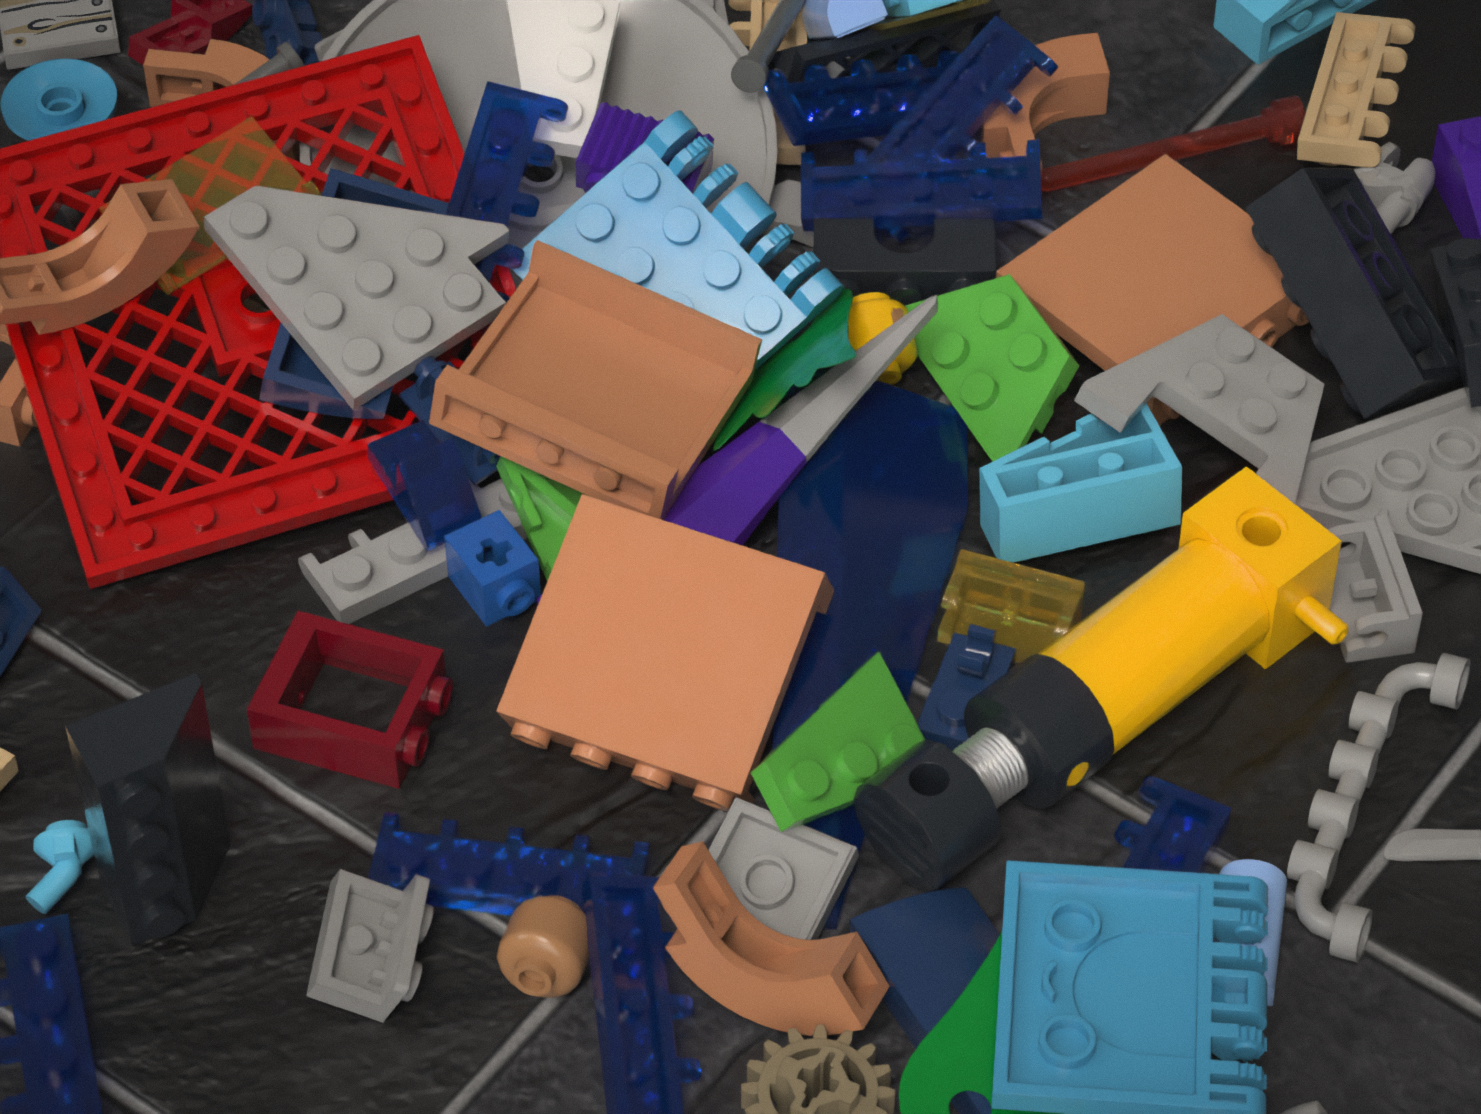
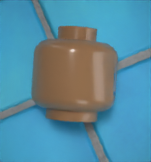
[497,896,596,998]

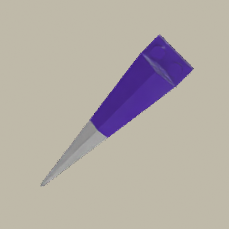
[536,295,938,604]

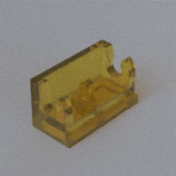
[938,549,1085,663]

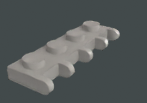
[298,478,528,624]

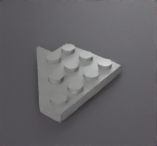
[204,186,510,411]
[1295,388,1481,574]

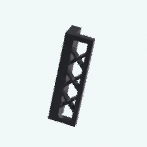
[768,0,1001,110]

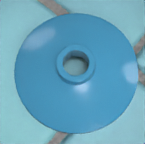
[1,59,118,141]

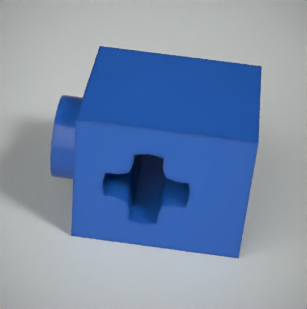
[444,509,541,627]

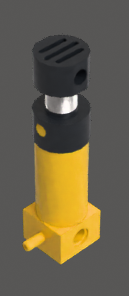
[854,466,1349,892]

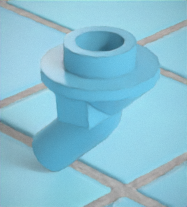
[26,820,94,914]

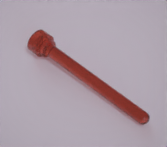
[1041,95,1306,192]

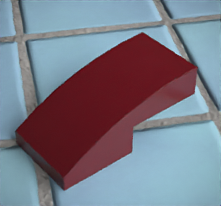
[128,0,253,65]

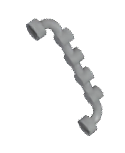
[1287,653,1471,963]

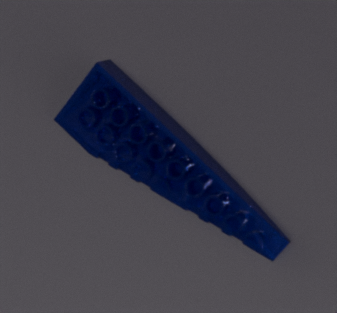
[773,368,968,930]

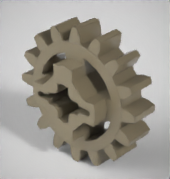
[741,1025,895,1114]

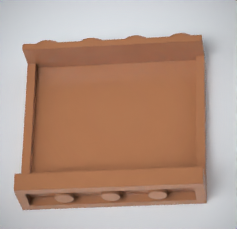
[996,154,1309,426]
[429,240,762,520]
[496,494,835,811]

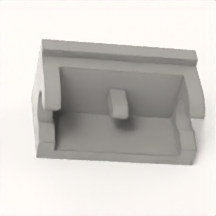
[1328,514,1423,663]

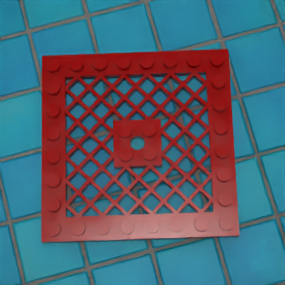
[0,35,516,589]

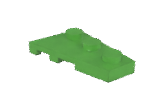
[751,651,925,833]

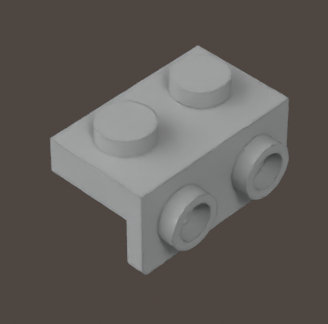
[306,869,433,1022]

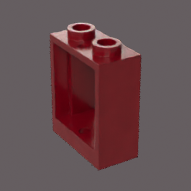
[247,611,453,789]

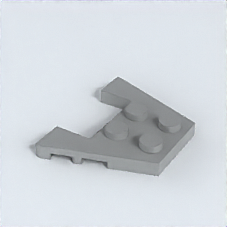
[1074,314,1324,504]

